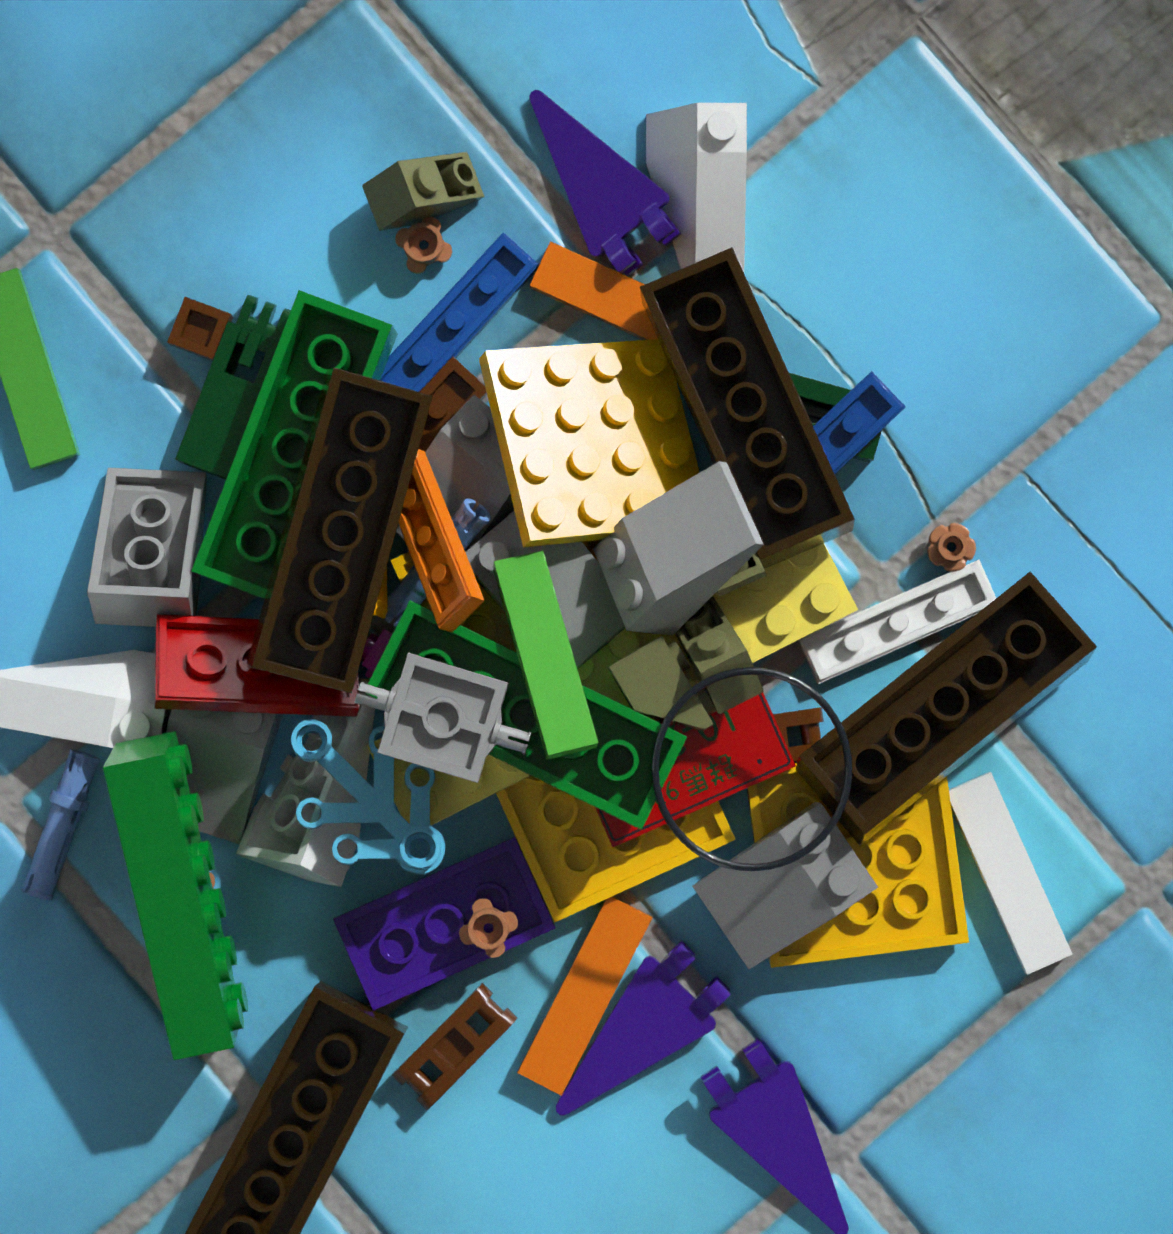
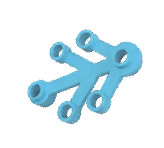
[291,719,445,874]

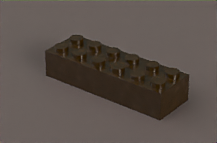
[640,247,855,569]
[247,368,433,694]
[795,571,1097,846]
[185,981,408,1234]

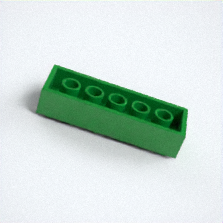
[191,290,398,599]
[365,600,687,830]
[103,731,248,1060]

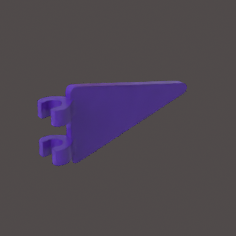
[529,90,681,276]
[556,940,731,1116]
[700,1038,849,1234]

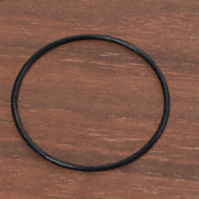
[651,667,852,871]

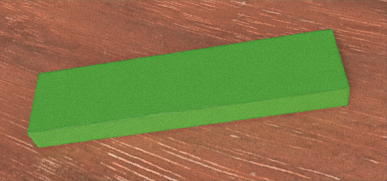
[0,268,80,470]
[492,550,599,760]

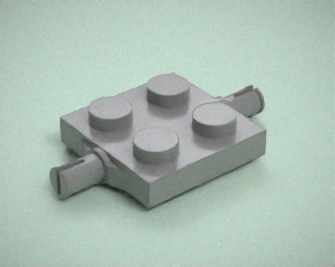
[355,653,531,783]

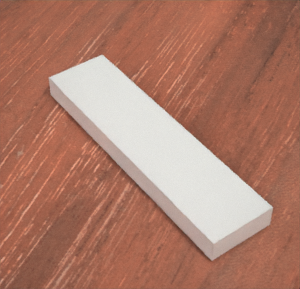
[798,560,996,684]
[949,772,1073,975]

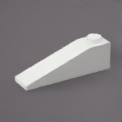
[646,103,747,272]
[0,650,172,748]
[236,678,375,887]

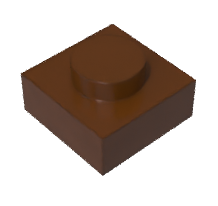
[167,297,233,361]

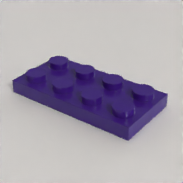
[333,837,556,1011]

